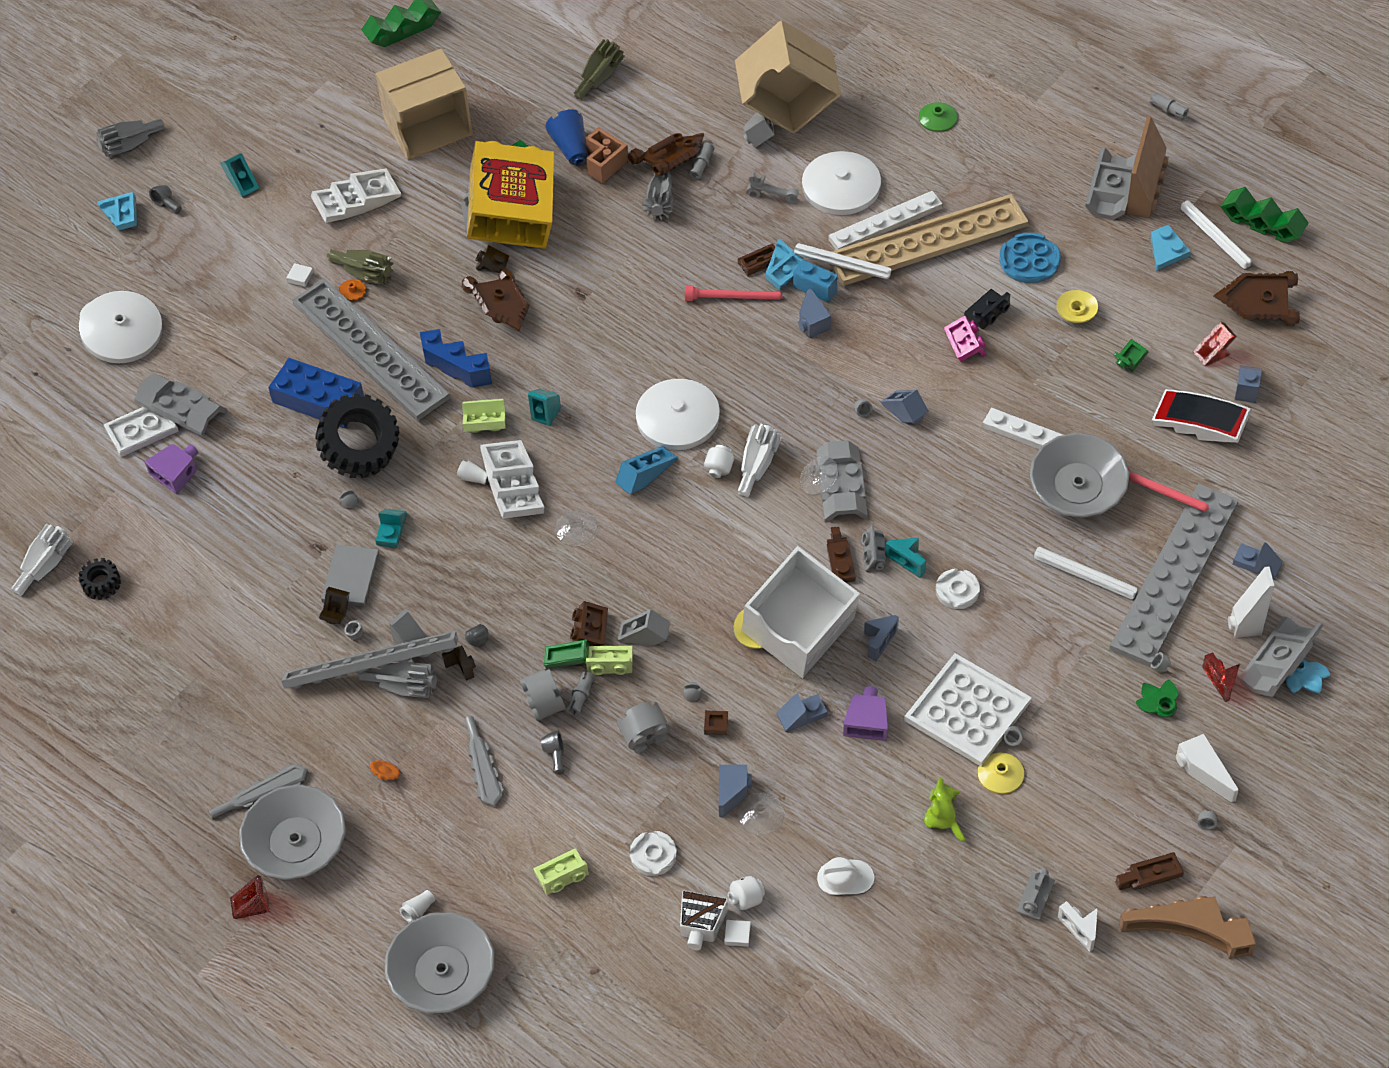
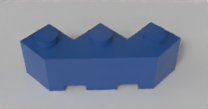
[420,329,492,388]

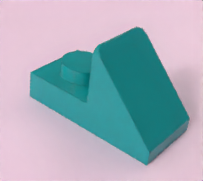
[375,508,407,548]
[885,538,926,578]

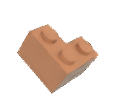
[585,127,629,183]

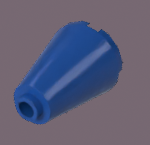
[545,109,588,166]

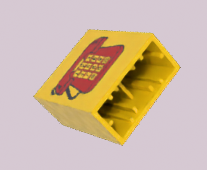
[467,141,554,249]

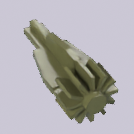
[573,39,625,100]
[327,249,394,285]

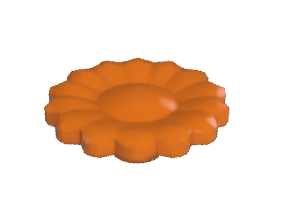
[338,279,366,302]
[369,760,401,780]

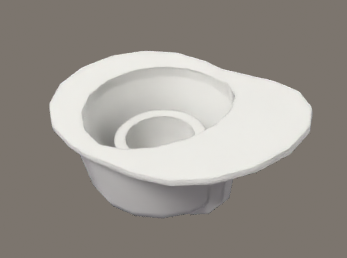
[817,857,875,895]

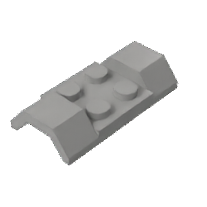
[1085,147,1137,220]
[134,373,227,436]
[816,440,868,522]
[1238,616,1323,697]

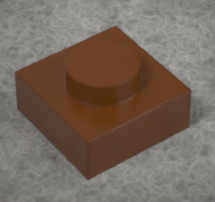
[704,710,728,736]

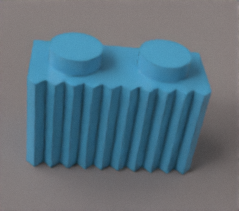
[793,260,837,302]

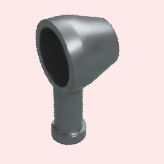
[149,185,182,214]
[541,730,565,774]

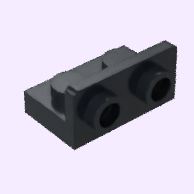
[964,289,1011,330]

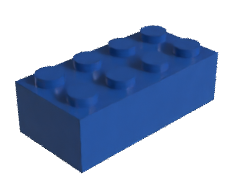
[268,358,364,428]

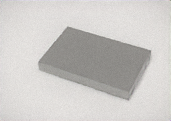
[321,545,379,607]

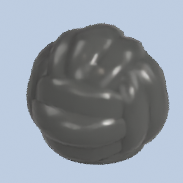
[465,624,489,647]

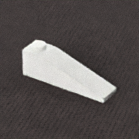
[1228,567,1274,638]

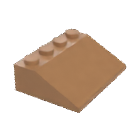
[1126,116,1169,219]

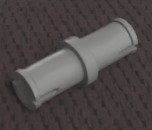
[1150,92,1189,120]
[689,142,715,180]
[566,672,595,716]

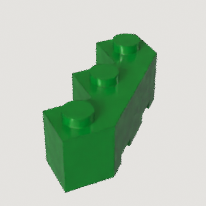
[361,0,441,47]
[1220,187,1309,243]

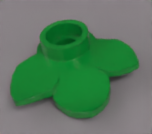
[1136,680,1178,718]

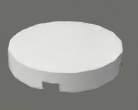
[936,569,980,609]
[630,831,677,876]

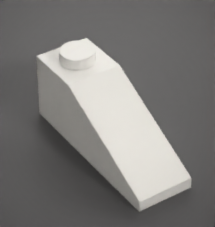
[1176,734,1239,803]

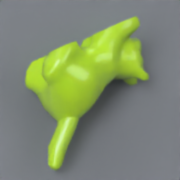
[923,777,965,841]

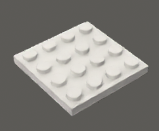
[904,653,1032,767]

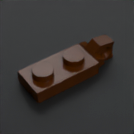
[827,526,856,582]
[1115,852,1184,890]

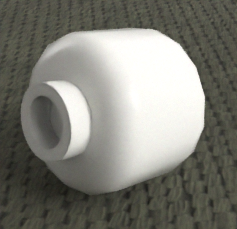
[704,445,734,478]
[728,876,765,910]

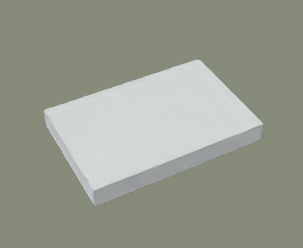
[104,407,178,457]

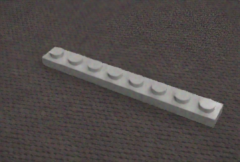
[281,630,458,689]

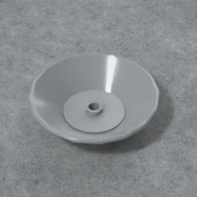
[1029,433,1130,518]
[239,784,346,880]
[385,912,495,1014]

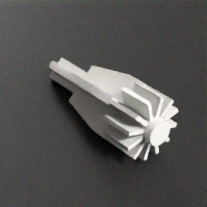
[738,424,782,497]
[11,524,73,596]

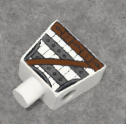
[680,891,728,950]

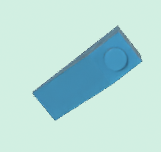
[615,446,677,494]

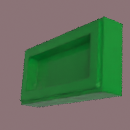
[544,640,589,669]

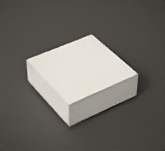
[286,263,314,287]
[724,920,751,947]

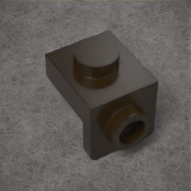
[475,245,509,273]
[319,587,350,624]
[442,645,476,681]

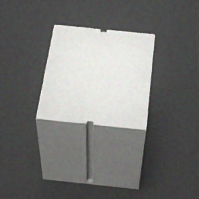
[742,546,860,679]

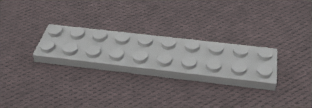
[292,278,450,421]
[1109,483,1239,668]

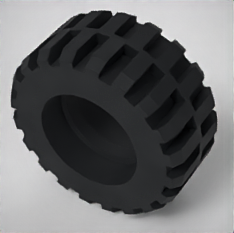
[315,393,400,478]

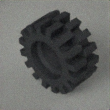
[78,558,121,600]

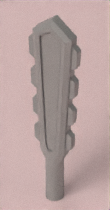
[465,716,504,807]
[208,764,308,819]

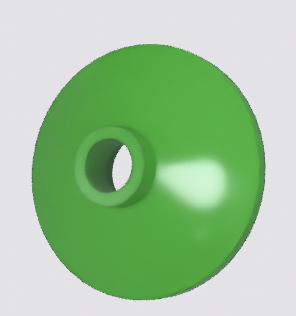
[919,102,957,132]

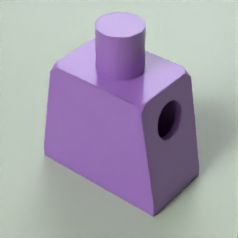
[145,444,199,494]
[843,686,888,741]

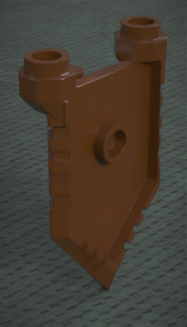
[628,133,704,176]
[462,269,530,331]
[1213,271,1300,326]

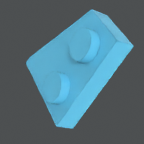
[97,192,137,231]
[1150,225,1191,271]
[765,239,803,290]

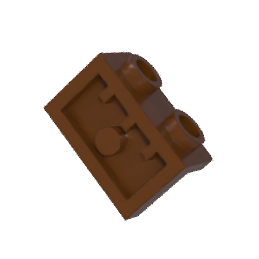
[570,601,608,646]

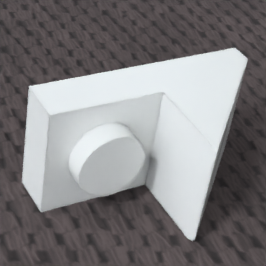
[1058,901,1097,952]

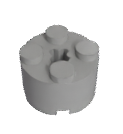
[520,668,566,721]
[617,702,670,754]

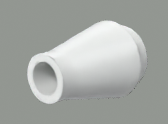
[457,460,488,485]
[400,890,435,923]

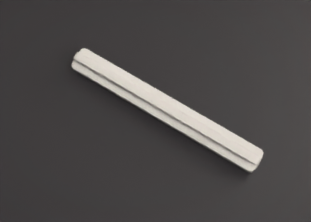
[1181,200,1252,269]
[794,243,891,279]
[1034,547,1138,599]

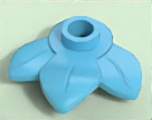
[1286,659,1330,694]

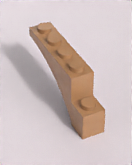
[1119,896,1256,959]

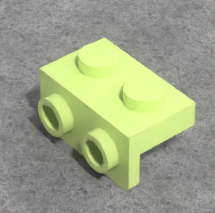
[462,399,506,433]
[586,646,633,675]
[533,848,589,895]

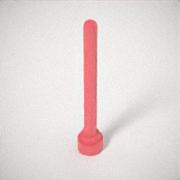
[685,285,783,301]
[1128,468,1209,512]

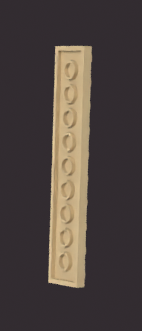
[831,194,1028,286]

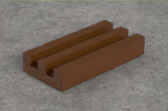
[738,243,775,277]

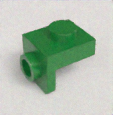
[1113,339,1149,372]

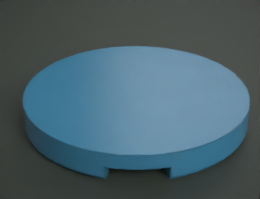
[999,233,1061,283]

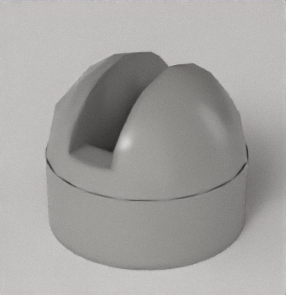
[854,399,872,417]
[340,490,358,509]
[344,621,364,640]
[1151,652,1171,672]
[683,682,701,702]
[1004,726,1023,746]
[1198,809,1217,830]

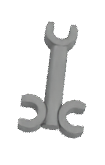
[746,171,799,204]

